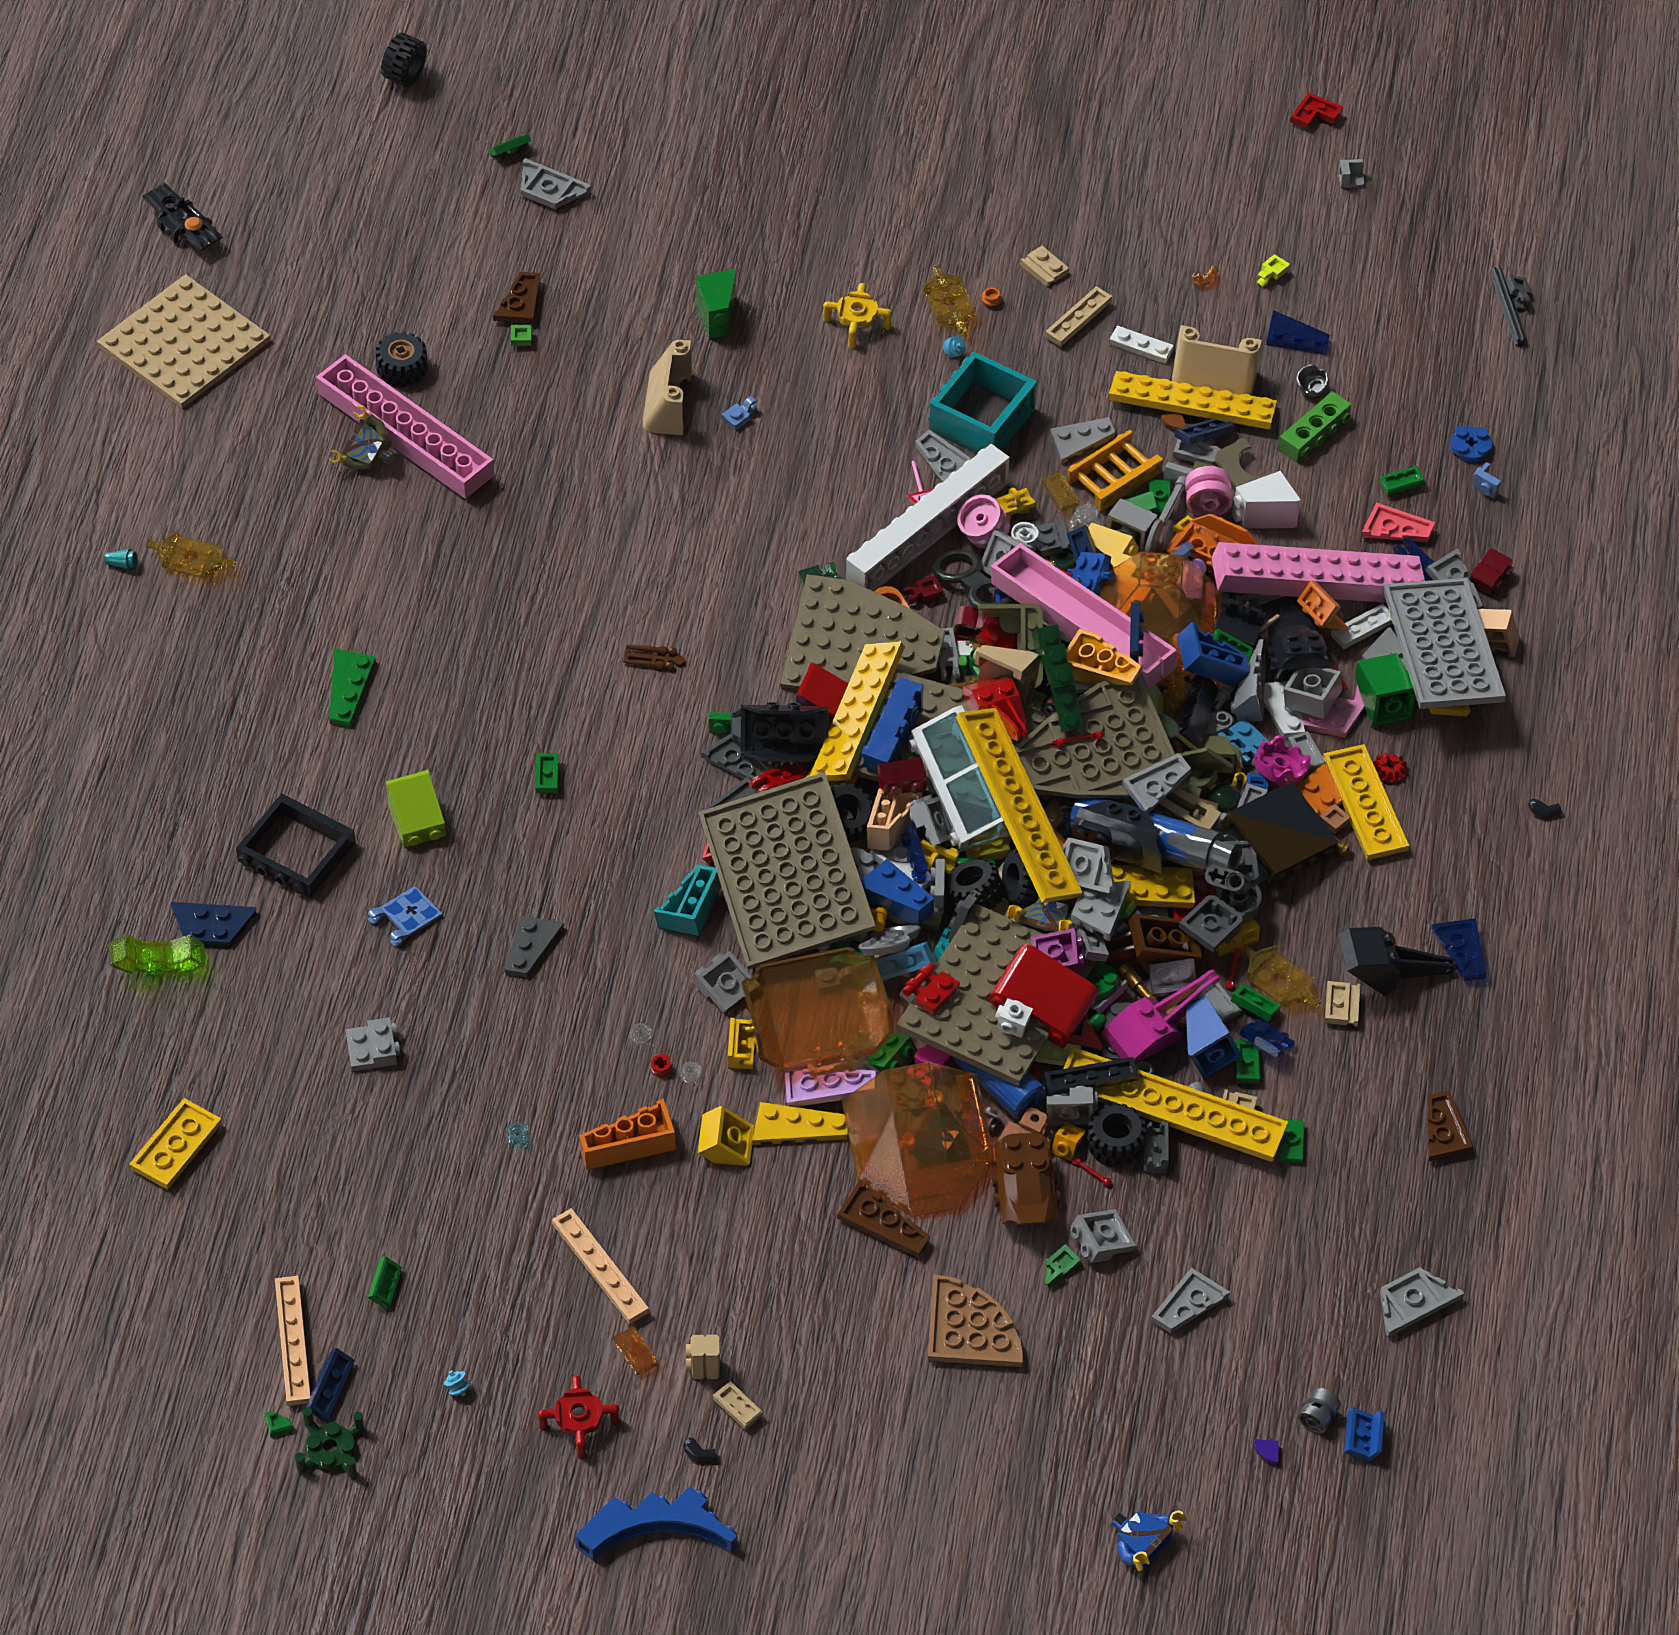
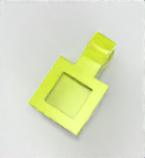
[1257,254,1290,287]

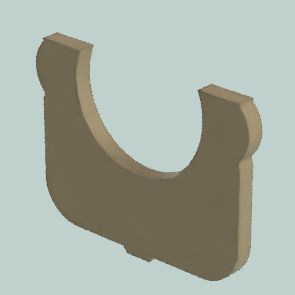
[1215,438,1271,489]

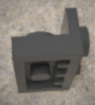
[1148,958,1196,996]

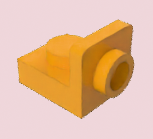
[1051,1122,1086,1161]

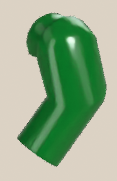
[1077,1013,1106,1033]

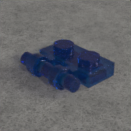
[1239,1018,1295,1058]

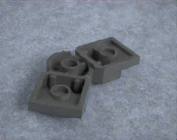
[1179,841,1262,952]

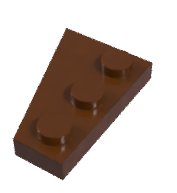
[493,272,540,323]
[1427,1091,1473,1162]

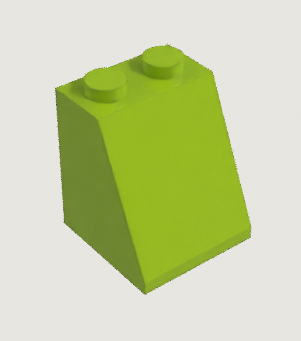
[386,770,446,848]

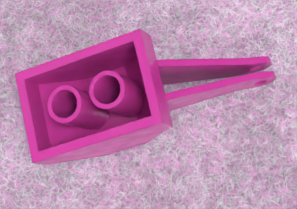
[1101,969,1221,1064]

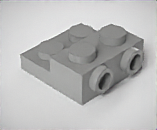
[981,530,1033,575]
[909,795,952,846]
[692,951,758,1013]
[345,1017,400,1072]
[1047,1086,1098,1127]
[1070,1209,1136,1263]

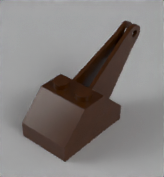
[1105,914,1202,973]

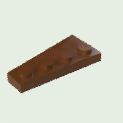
[837,1180,930,1258]

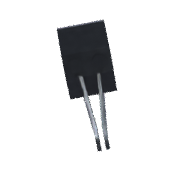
[1338,927,1455,996]

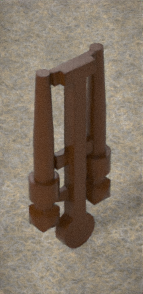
[623,645,685,671]

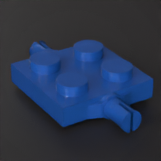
[1067,552,1115,596]

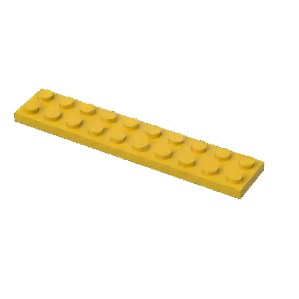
[956,708,1083,903]
[1063,1047,1288,1162]

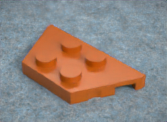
[1296,764,1342,817]

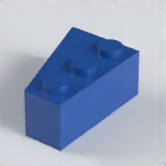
[1177,622,1250,687]
[861,859,934,926]

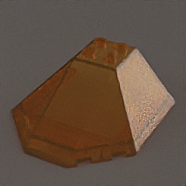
[1099,552,1222,687]
[842,1062,994,1218]

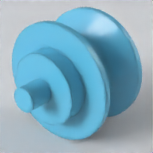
[943,336,966,358]
[444,1370,471,1396]

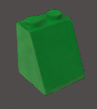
[696,269,736,339]
[1355,653,1416,726]

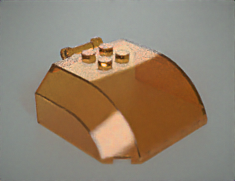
[741,947,894,1080]

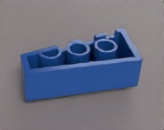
[861,676,923,772]

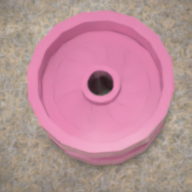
[1185,466,1233,517]
[957,495,1010,549]

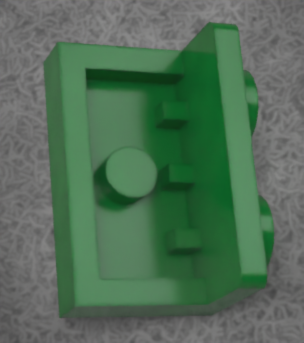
[865,1032,917,1082]

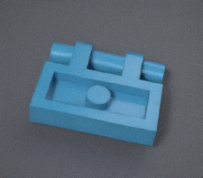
[1217,718,1269,766]

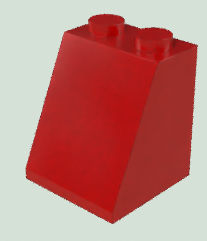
[796,663,849,729]

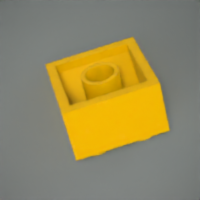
[698,1106,754,1166]

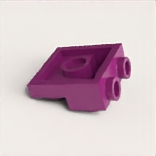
[1031,928,1086,975]

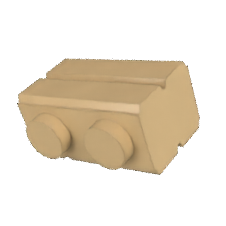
[686,1335,720,1379]

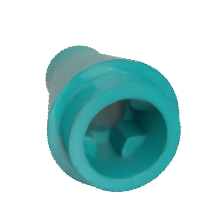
[105,549,138,570]

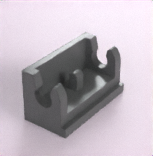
[1144,1121,1168,1174]

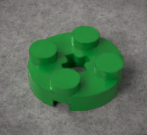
[1086,961,1119,1001]

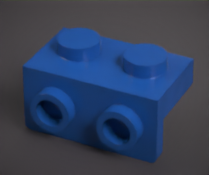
[1344,1407,1386,1462]

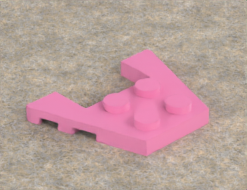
[1294,671,1365,738]

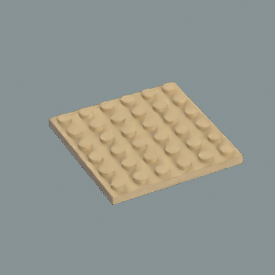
[97,274,271,409]

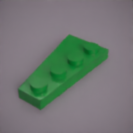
[329,648,376,728]

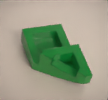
[1045,1244,1082,1287]

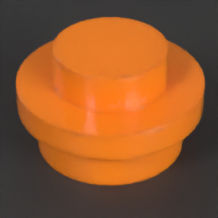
[981,287,1002,306]

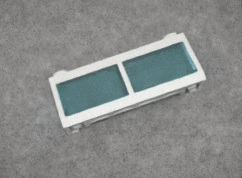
[908,705,1009,852]

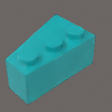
[654,864,722,936]

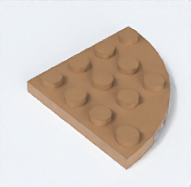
[928,1274,1023,1367]

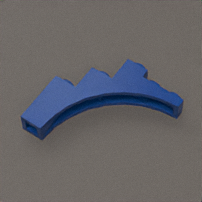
[575,1486,738,1561]

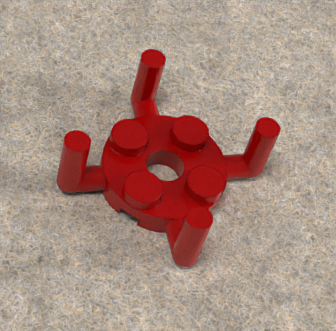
[538,1375,620,1459]

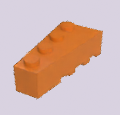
[579,1098,676,1170]

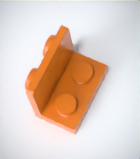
[1297,581,1349,632]

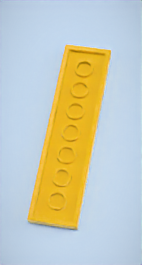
[1108,371,1277,430]
[810,642,905,781]

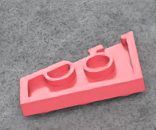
[1361,502,1435,542]

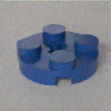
[1450,426,1492,463]

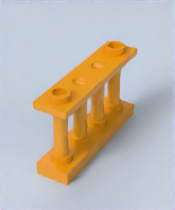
[1067,430,1163,513]

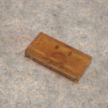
[613,1326,658,1376]

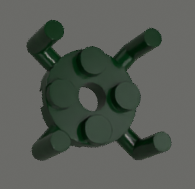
[295,1407,364,1477]

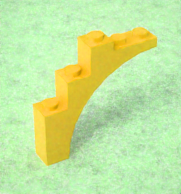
[1088,522,1159,618]

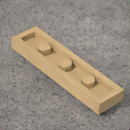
[1045,286,1112,347]

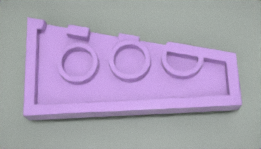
[785,1067,878,1107]

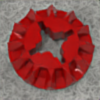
[1373,752,1407,782]

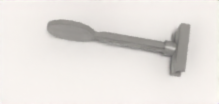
[1144,462,1193,560]

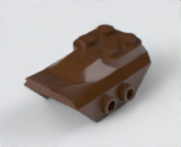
[992,1133,1060,1225]

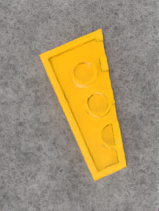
[752,1102,851,1145]

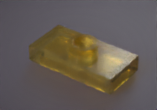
[1042,472,1079,512]

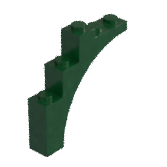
[1032,625,1083,733]

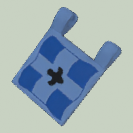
[368,886,443,947]

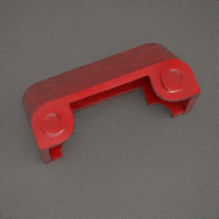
[986,944,1098,1049]

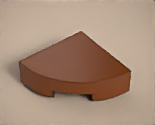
[1161,413,1186,430]

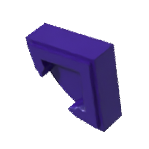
[1254,1439,1279,1466]

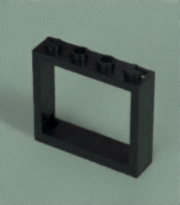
[236,793,356,898]

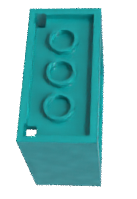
[928,351,1037,454]

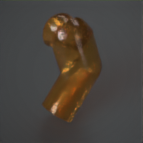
[1192,266,1219,286]

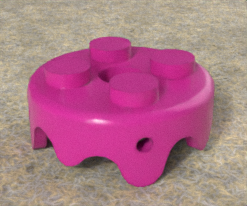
[1254,735,1311,786]

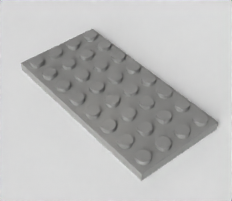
[1383,578,1506,709]

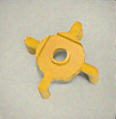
[823,283,892,348]

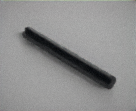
[1490,266,1526,345]

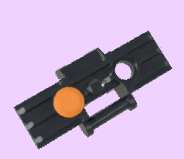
[142,183,223,251]

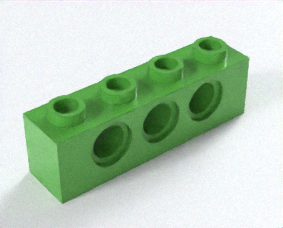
[1278,391,1351,463]

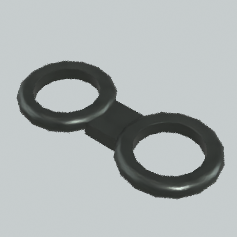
[932,549,1016,610]

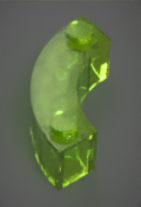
[108,934,205,977]

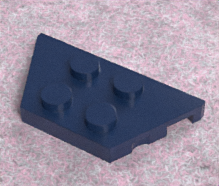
[170,902,257,948]

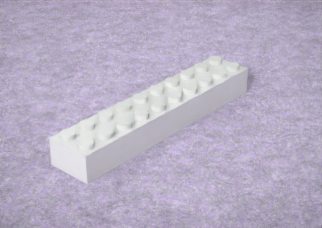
[846,444,1009,592]

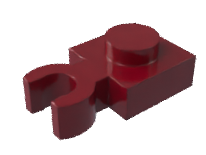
[903,575,944,604]

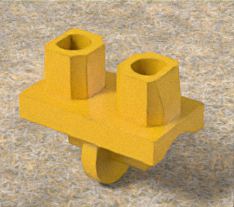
[996,488,1036,518]
[917,839,959,874]

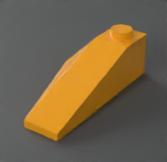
[1066,629,1143,685]

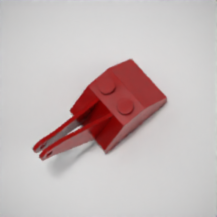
[963,675,1028,741]

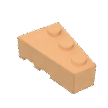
[1477,609,1520,658]
[867,789,922,851]

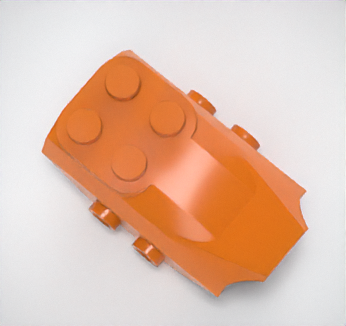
[1164,514,1259,582]

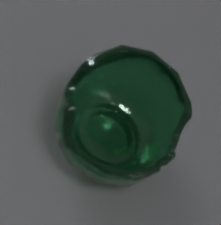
[1207,783,1242,814]

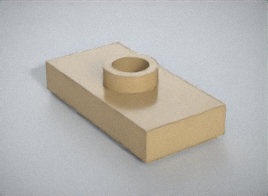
[713,1381,763,1430]

